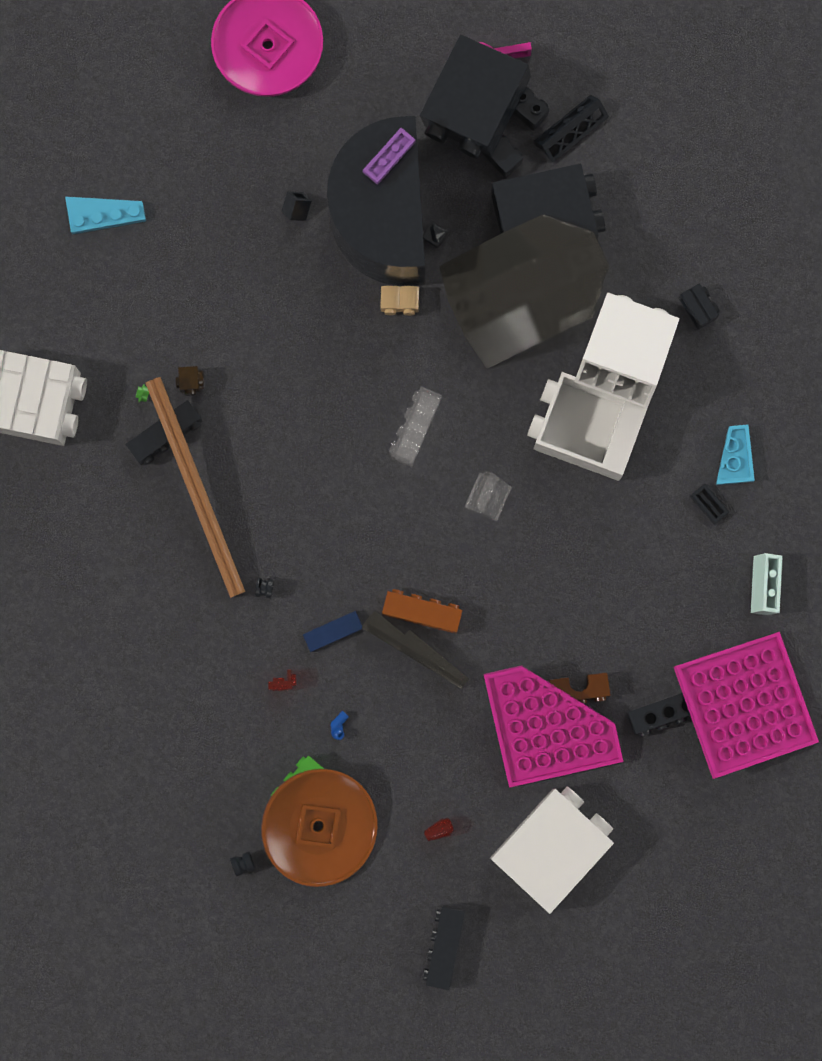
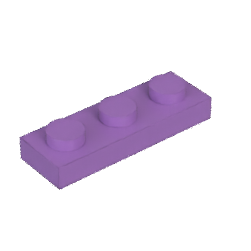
[363,128,416,185]

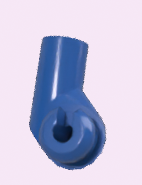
[330,711,349,740]

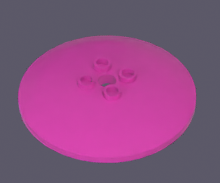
[211,0,323,97]

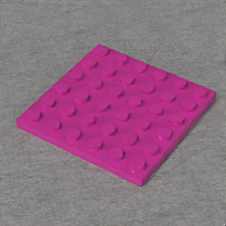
[674,632,819,779]

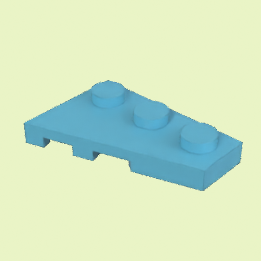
[716,425,755,485]

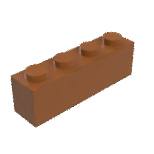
[382,589,463,634]

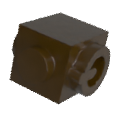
[176,366,204,396]

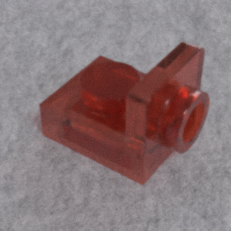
[268,670,296,691]

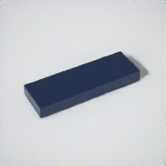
[303,611,363,652]

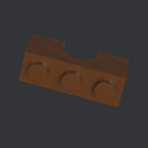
[548,673,610,704]

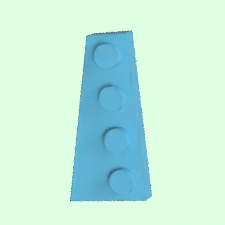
[65,197,146,234]

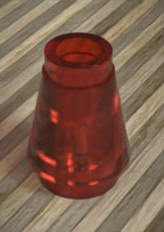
[424,817,454,841]

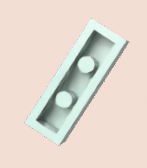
[751,553,782,615]

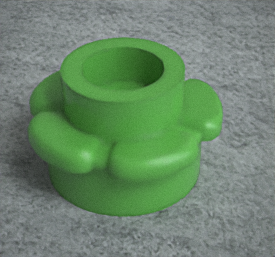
[135,384,149,402]

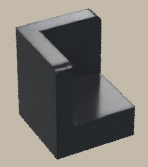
[282,191,312,221]

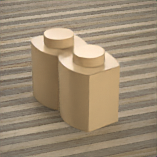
[381,286,419,316]

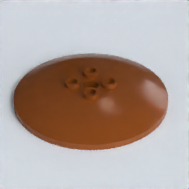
[261,769,377,887]

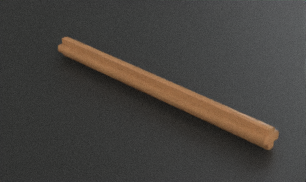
[146,377,245,598]

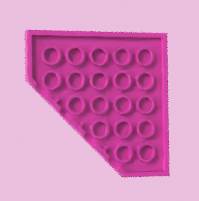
[483,665,623,788]

